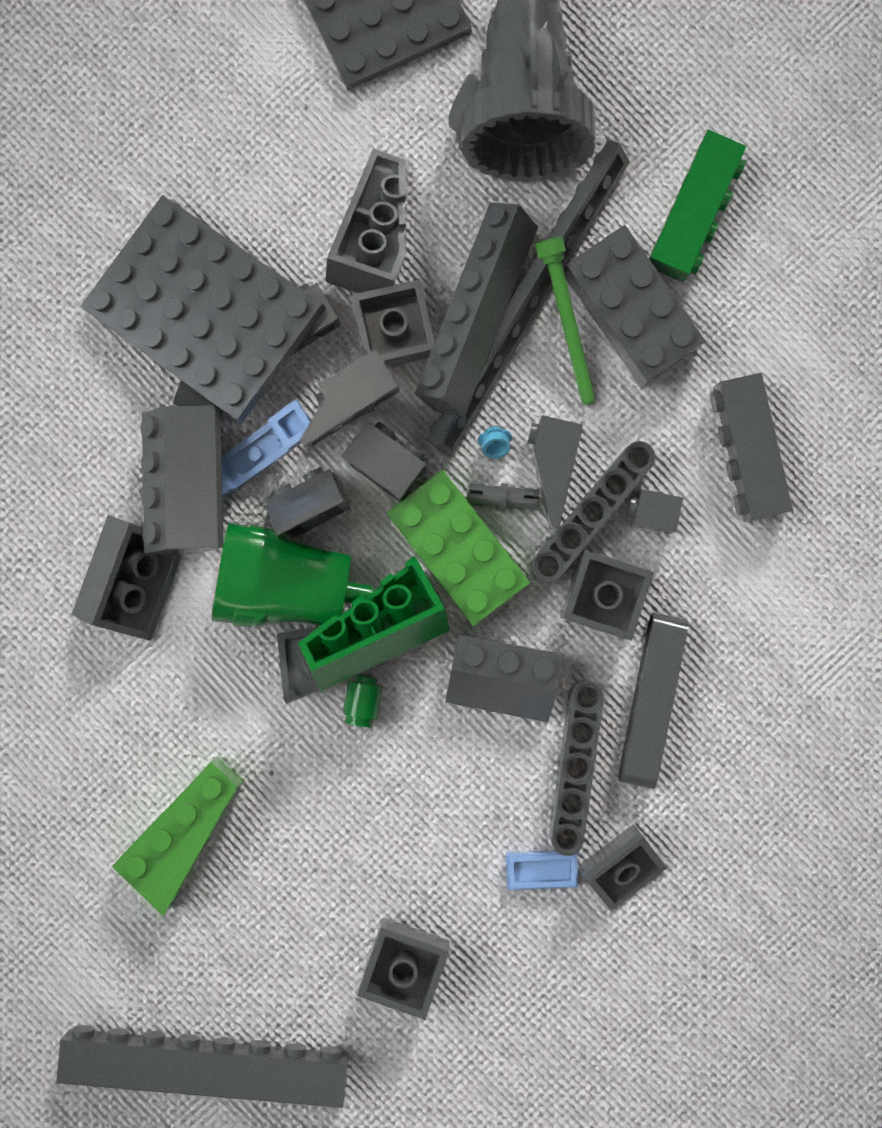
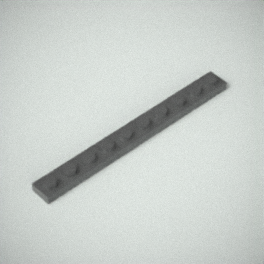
[426,139,630,457]

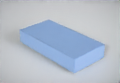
[506,850,578,890]

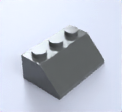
[71,515,181,641]
[445,633,564,722]

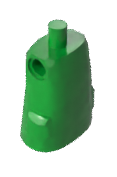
[212,522,373,628]

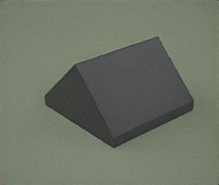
[578,824,667,911]

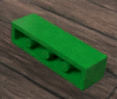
[649,129,747,282]

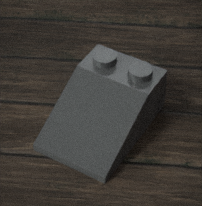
[266,467,351,541]

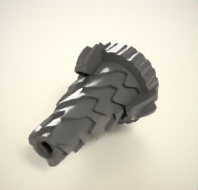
[449,0,596,181]

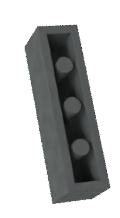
[710,373,793,522]

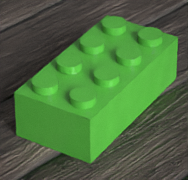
[386,469,530,626]

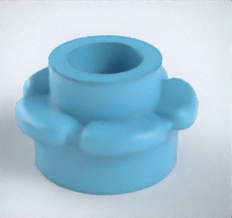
[478,426,512,459]

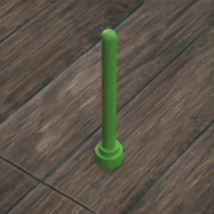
[535,236,595,405]

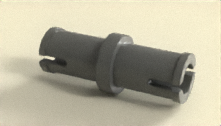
[468,483,540,511]

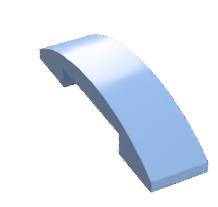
[221,400,311,498]

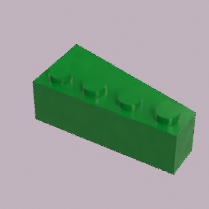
[298,555,450,692]

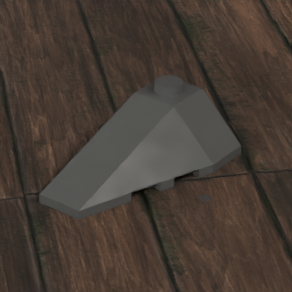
[325,149,406,293]

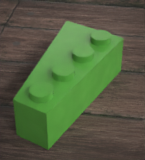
[111,757,243,916]

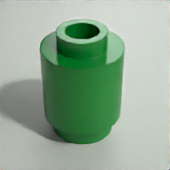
[343,674,383,728]

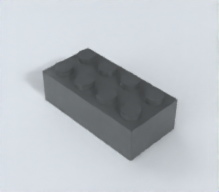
[564,225,706,388]

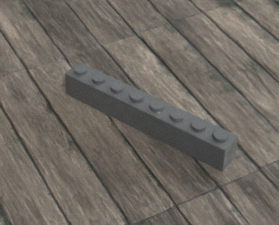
[56,1025,349,1108]

